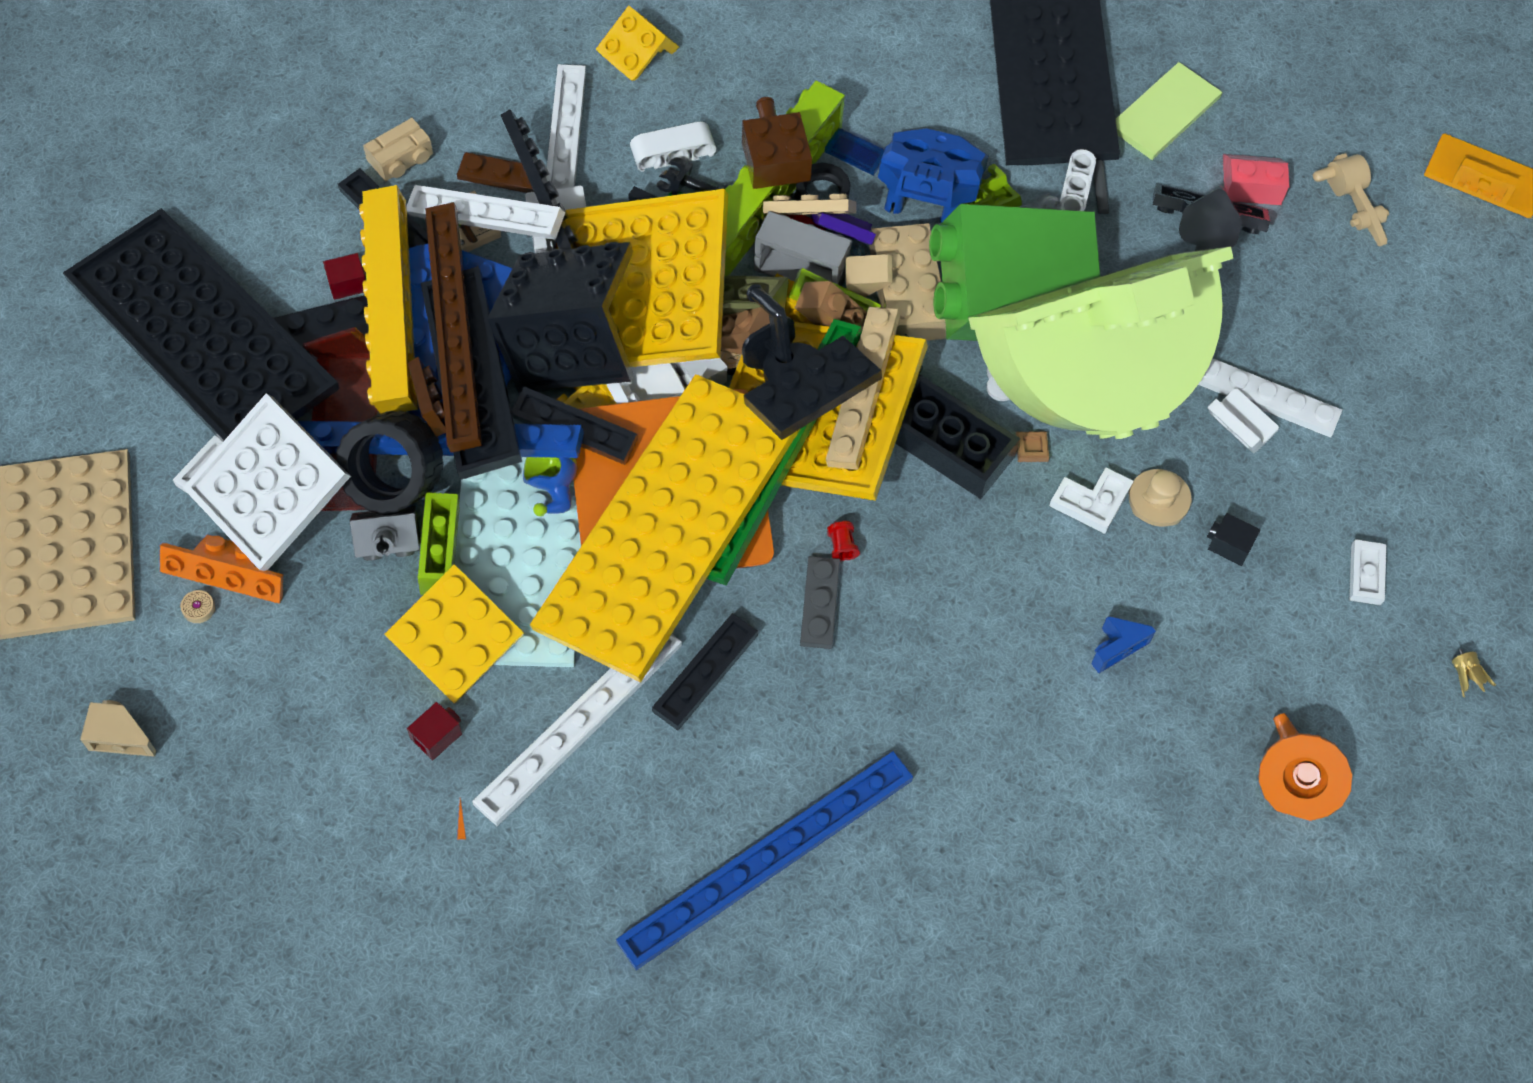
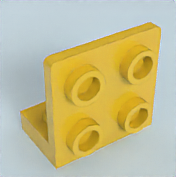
[596,6,679,81]

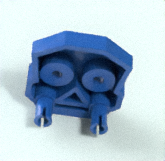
[878,128,989,223]

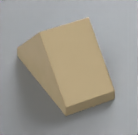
[846,254,893,297]

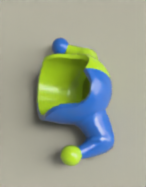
[523,456,577,516]

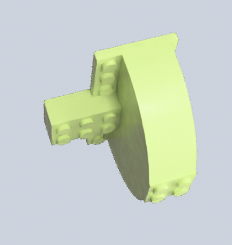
[968,246,1234,439]

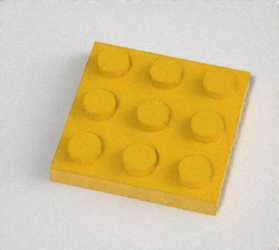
[384,564,525,703]

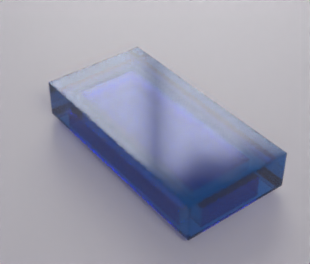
[825,128,884,176]

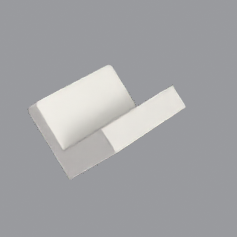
[1208,388,1279,454]

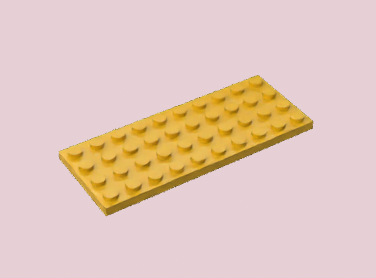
[530,374,800,683]

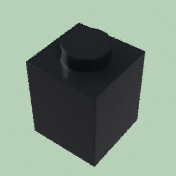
[1207,513,1261,566]

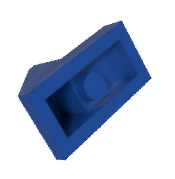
[1091,617,1156,673]

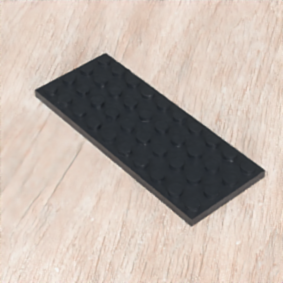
[63,208,340,442]

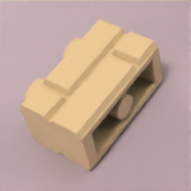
[363,118,433,182]

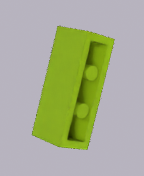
[418,493,460,595]

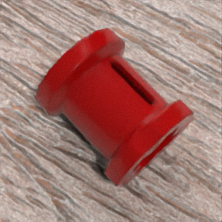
[827,521,860,561]

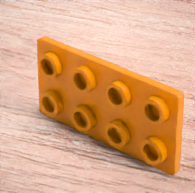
[1424,134,1533,219]

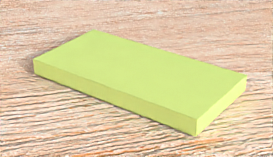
[1115,62,1222,160]

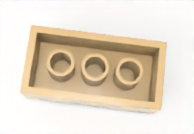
[869,223,946,341]

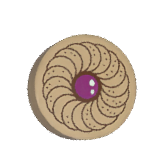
[180,590,215,623]

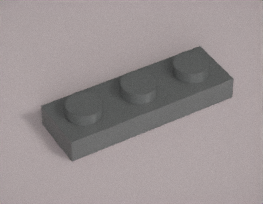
[800,556,840,649]

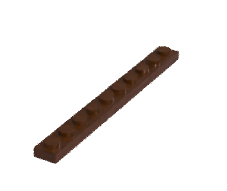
[425,202,482,453]

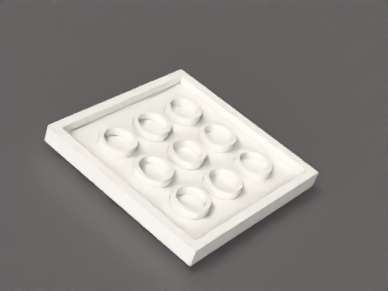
[183,393,351,571]

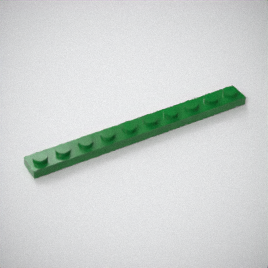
[707,319,862,586]

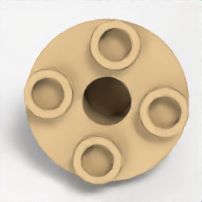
[1129,469,1192,527]

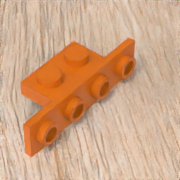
[160,534,283,604]

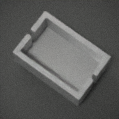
[754,211,852,286]

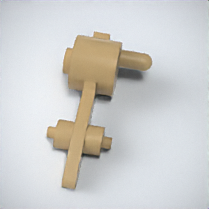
[1313,153,1389,247]

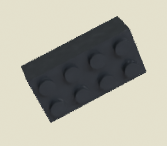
[895,374,1020,499]

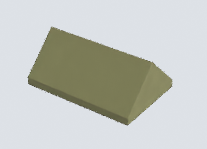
[723,276,789,316]

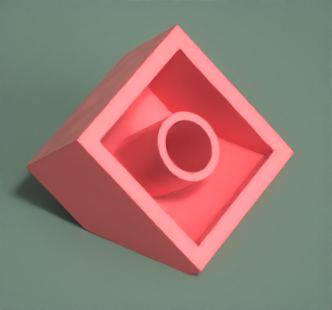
[1223,154,1289,205]

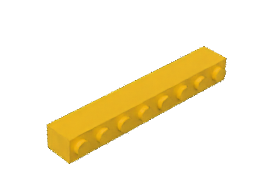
[359,185,418,414]

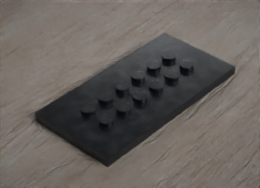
[989,0,1120,166]

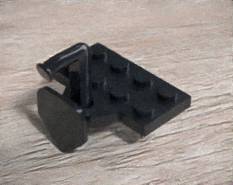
[1152,183,1270,251]
[742,284,882,440]

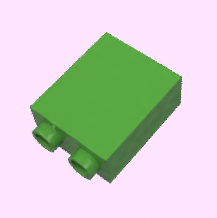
[929,204,1100,341]

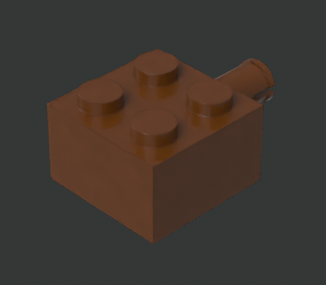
[742,97,812,189]

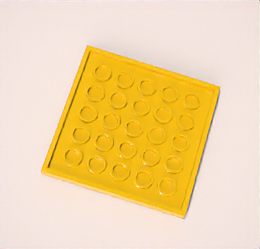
[555,189,728,367]
[729,322,928,501]

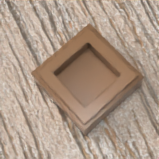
[1016,431,1049,462]

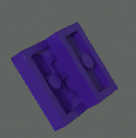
[811,213,876,245]

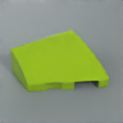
[964,164,1022,207]

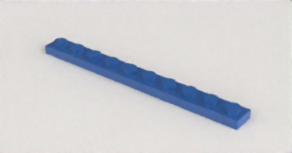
[297,421,584,458]
[616,751,913,970]

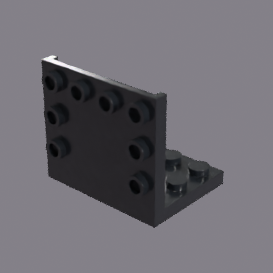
[487,242,633,393]

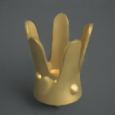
[1452,649,1496,697]

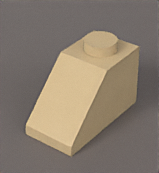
[80,700,156,757]

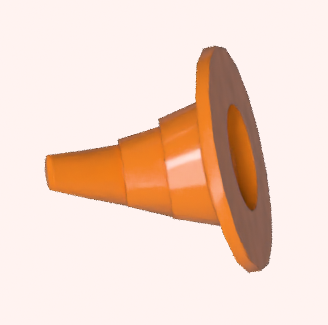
[1259,713,1352,821]

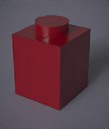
[323,253,366,300]
[407,702,462,761]

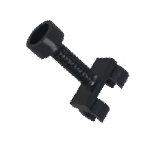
[657,157,728,195]

